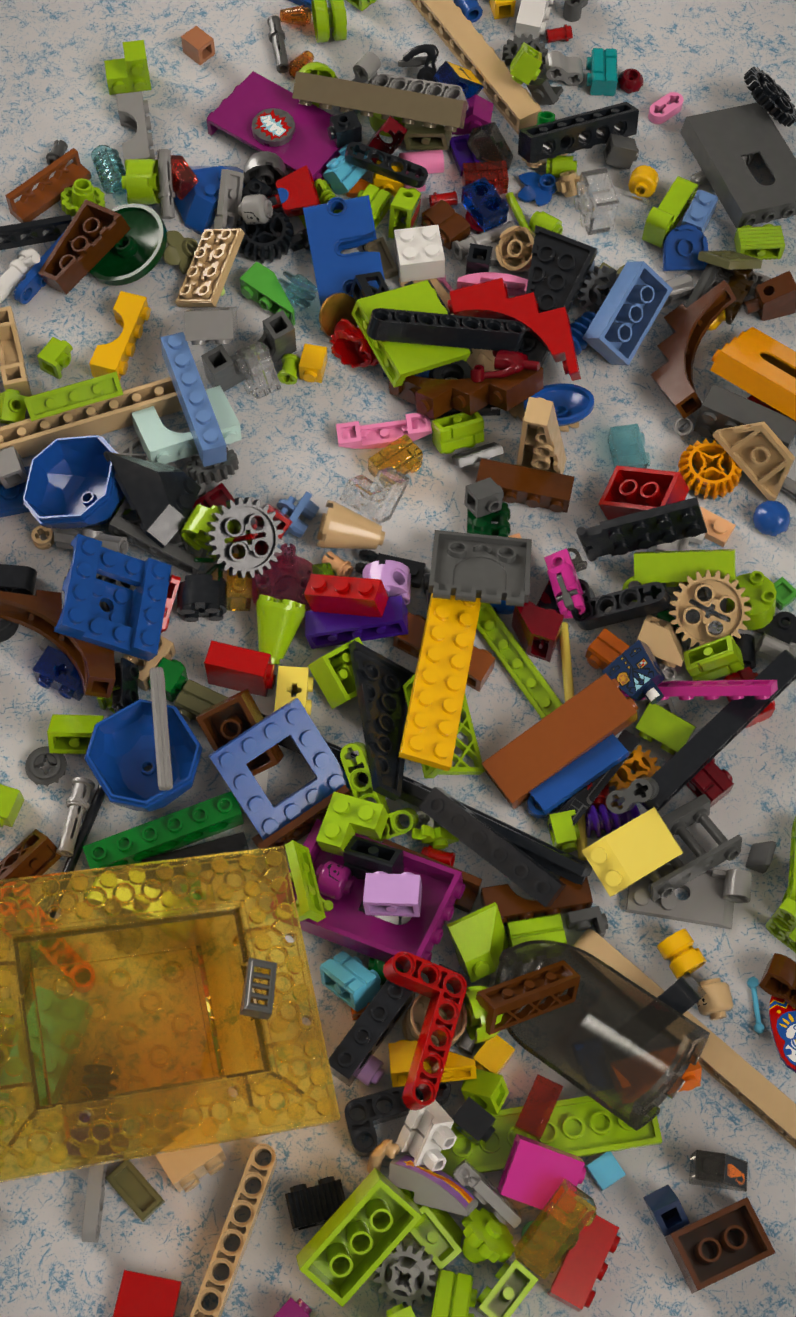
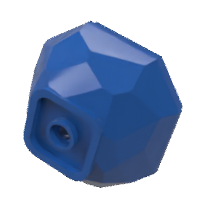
[23,435,125,529]
[84,699,203,812]

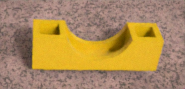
[89,291,151,381]

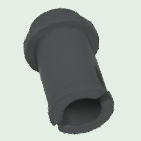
[46,140,68,165]

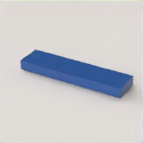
[529,734,629,815]

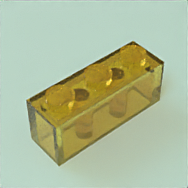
[514,1179,597,1280]

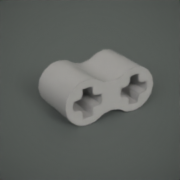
[545,51,584,86]
[352,52,381,84]

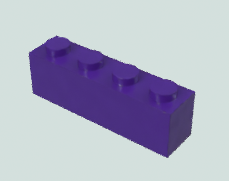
[305,595,409,649]

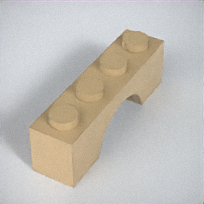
[0,306,32,397]

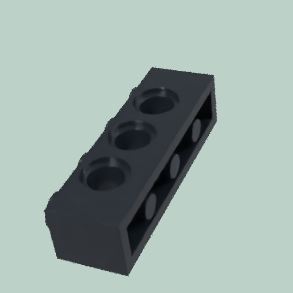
[326,980,415,1087]

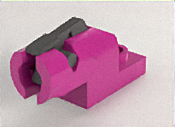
[544,548,586,619]

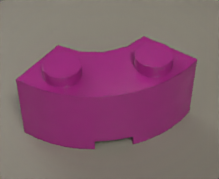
[452,94,493,135]

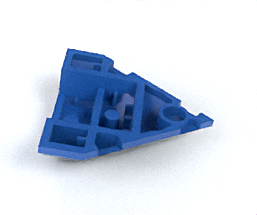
[172,166,245,236]

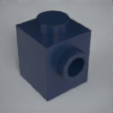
[643,1185,690,1237]

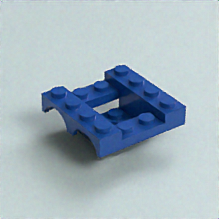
[54,534,172,661]

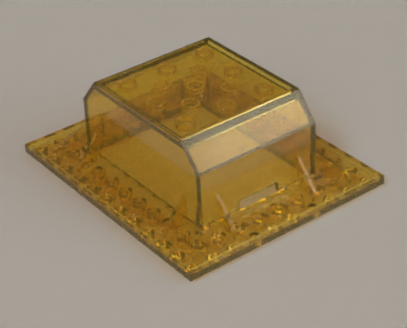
[0,846,341,1183]

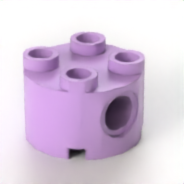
[362,560,411,606]

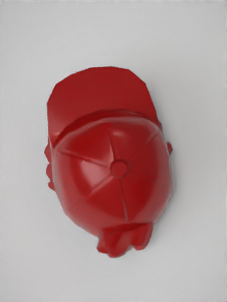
[330,319,379,368]

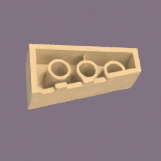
[516,397,567,474]

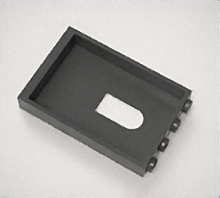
[680,103,796,228]

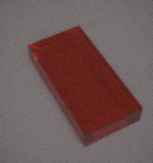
[515,1074,563,1140]

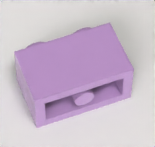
[363,871,422,917]

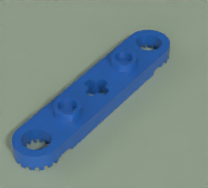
[13,231,65,304]

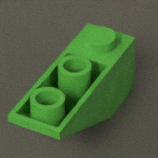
[239,261,295,326]

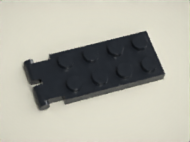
[576,497,707,561]

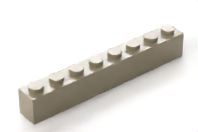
[292,71,468,132]

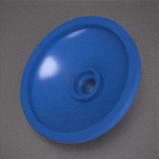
[524,383,594,427]

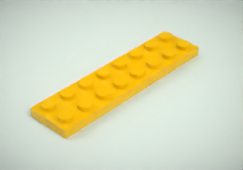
[399,593,481,771]

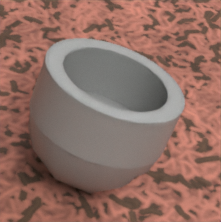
[674,417,693,436]

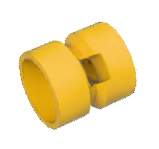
[657,929,707,980]

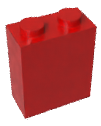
[204,640,276,697]

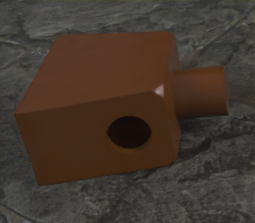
[743,271,796,321]

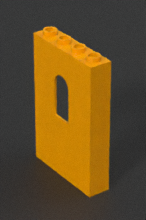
[710,327,796,421]

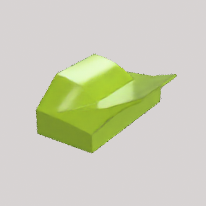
[409,1205,463,1271]

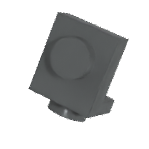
[527,79,564,105]

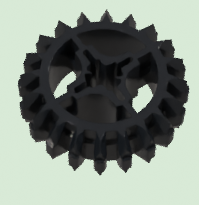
[235,208,294,263]

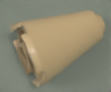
[316,500,385,549]

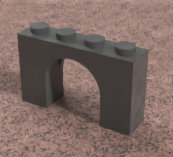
[201,310,297,392]

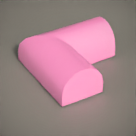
[399,149,444,192]

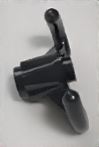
[403,44,440,82]

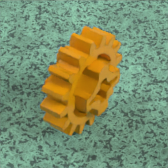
[608,745,661,790]

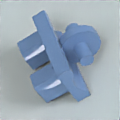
[276,491,319,538]

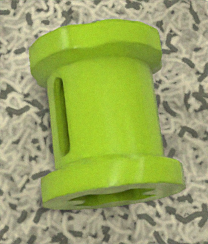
[277,354,301,385]

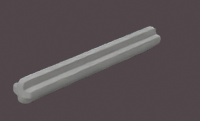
[149,667,173,791]

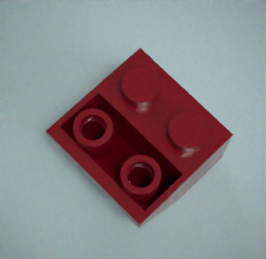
[511,601,564,662]

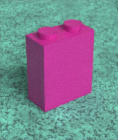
[497,1133,586,1219]

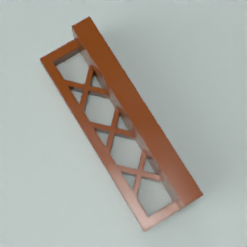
[5,148,92,223]

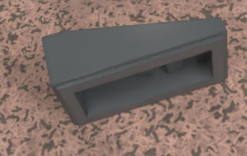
[240,958,277,1020]

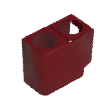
[367,116,408,164]

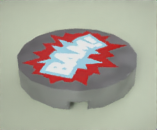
[252,108,295,147]

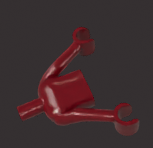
[471,350,540,383]

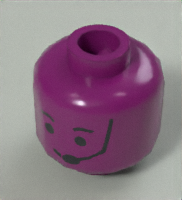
[315,861,355,900]

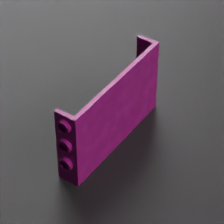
[207,71,344,182]

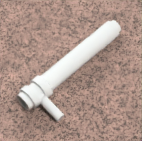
[0,248,41,304]

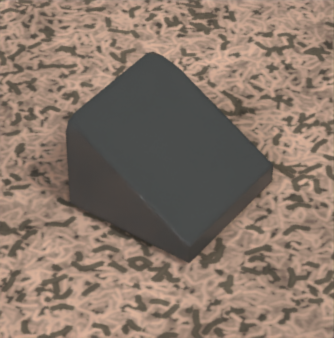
[746,841,777,874]

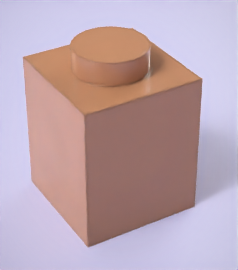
[181,26,215,65]

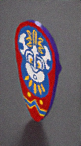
[769,996,796,1073]

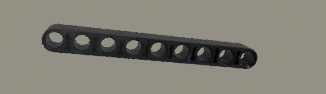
[639,649,796,811]

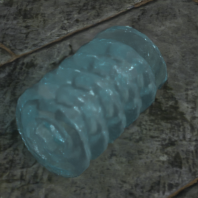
[91,145,126,194]

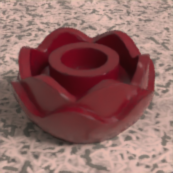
[617,69,644,94]

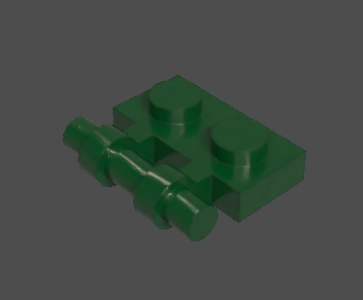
[467,502,511,537]

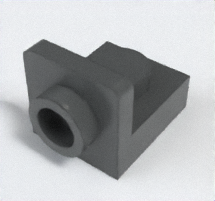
[565,906,608,938]

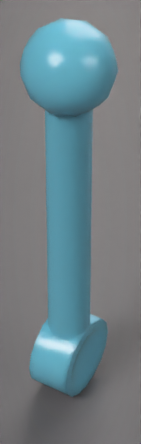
[747,977,765,1034]

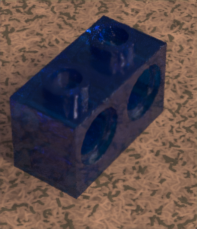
[461,177,509,232]

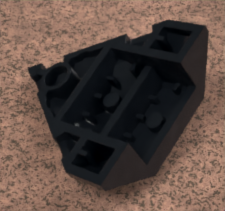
[103,451,201,548]

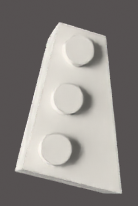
[515,0,554,40]

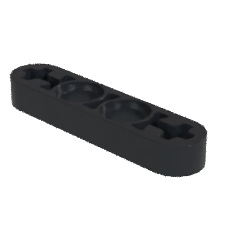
[345,142,428,188]

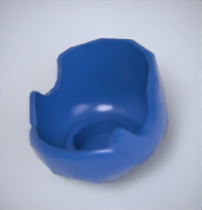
[753,501,790,537]

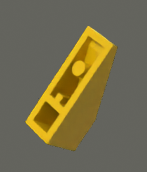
[388,1040,477,1087]

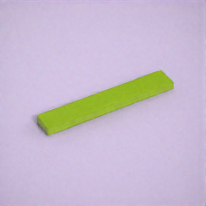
[477,603,563,719]

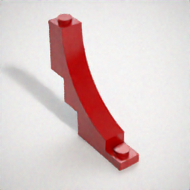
[447,278,581,381]

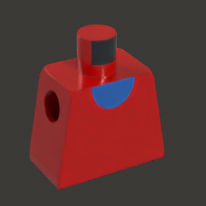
[267,165,320,217]

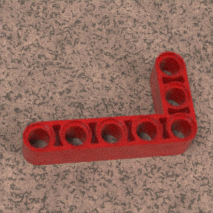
[383,951,467,1111]

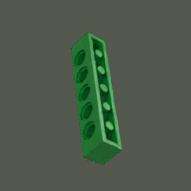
[83,791,244,879]

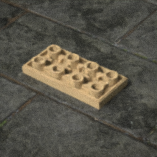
[175,228,245,307]

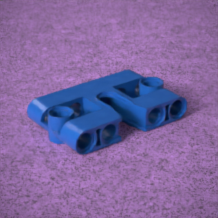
[303,195,385,306]

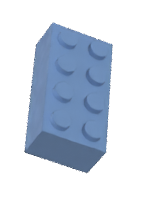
[582,261,673,366]

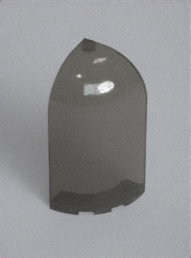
[495,940,710,1131]

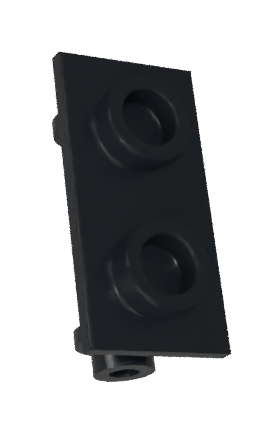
[112,657,139,713]

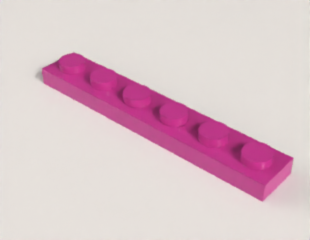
[621,680,778,701]

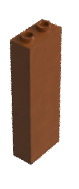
[481,673,638,809]

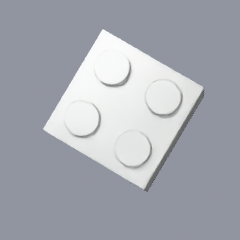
[394,225,445,282]

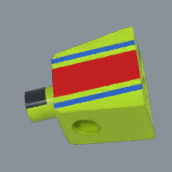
[388,187,421,239]

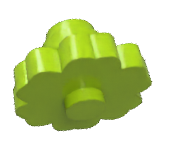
[61,178,105,216]
[461,1208,515,1264]

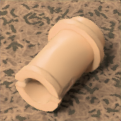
[321,551,353,577]

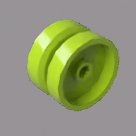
[311,0,347,43]

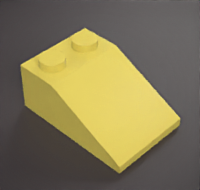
[582,807,684,897]

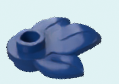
[517,172,557,206]

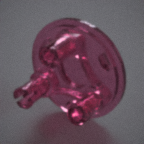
[250,543,315,618]

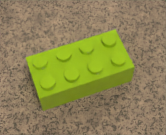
[296,1168,423,1307]

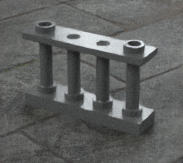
[647,794,742,902]

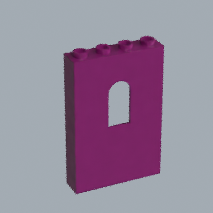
[269,819,465,970]

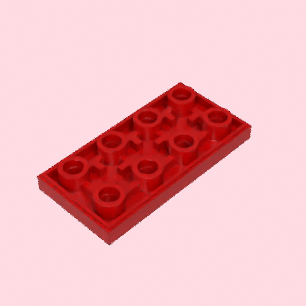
[113,1270,182,1317]

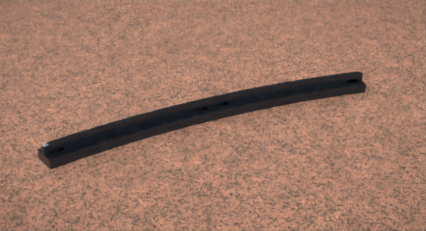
[261,713,593,885]

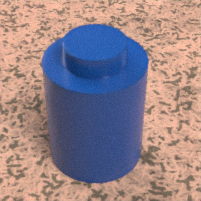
[454,0,483,23]

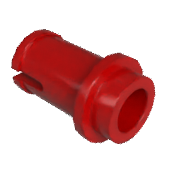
[546,24,573,43]
[429,191,458,207]
[421,845,455,867]

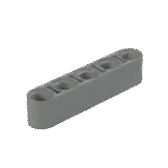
[371,74,469,110]

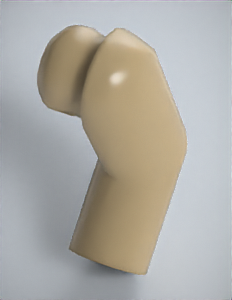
[367,1139,400,1173]

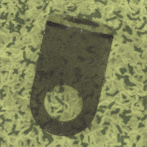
[568,548,588,572]

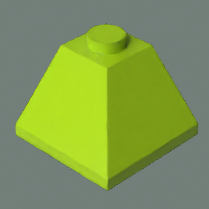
[446,902,509,983]

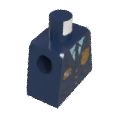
[602,639,665,705]

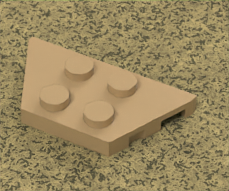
[712,422,795,501]

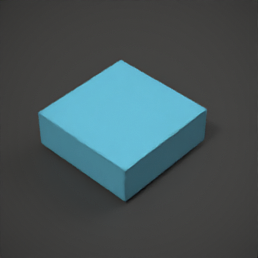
[586,1152,626,1192]

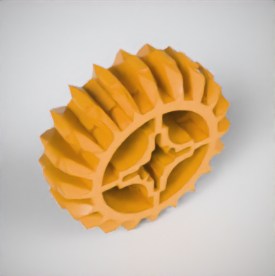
[678,438,742,500]

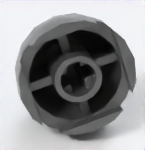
[243,151,287,194]

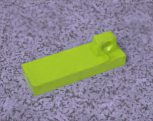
[285,840,326,922]

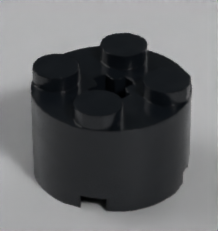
[177,574,227,622]

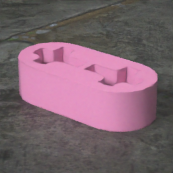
[648,92,684,124]

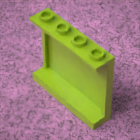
[351,280,471,388]

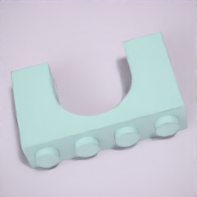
[131,385,242,464]

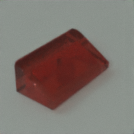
[171,155,198,200]

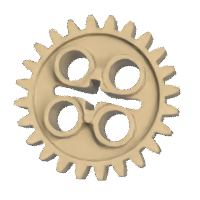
[669,570,752,647]

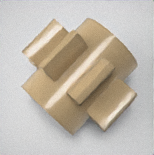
[555,170,584,197]

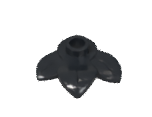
[755,612,796,644]

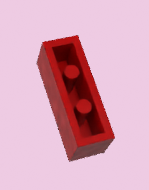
[304,574,389,618]
[548,1211,621,1312]

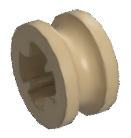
[31,525,55,550]

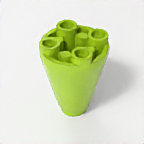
[256,594,306,665]

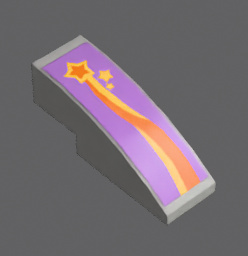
[388,1153,478,1217]

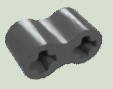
[563,0,588,22]
[606,777,659,814]

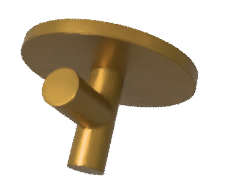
[319,293,358,337]

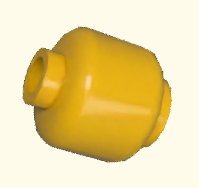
[628,165,659,199]

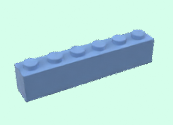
[160,332,227,467]

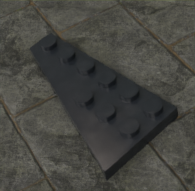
[518,225,598,367]
[349,640,415,801]

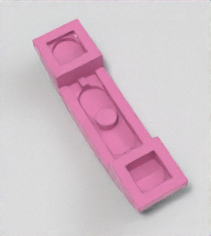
[457,272,528,296]
[336,413,432,449]

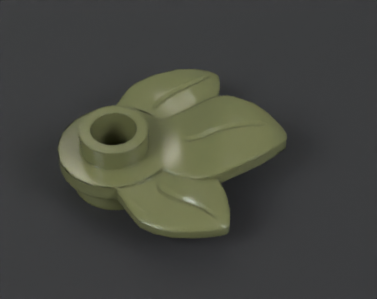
[163,231,198,274]

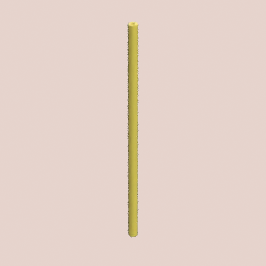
[559,622,588,861]

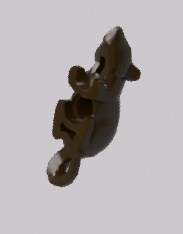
[724,269,754,325]

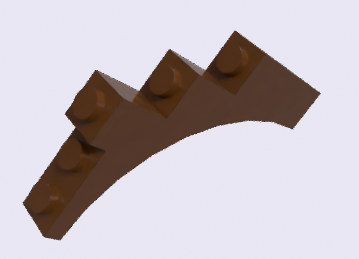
[650,280,736,419]
[388,367,544,420]
[0,590,116,698]

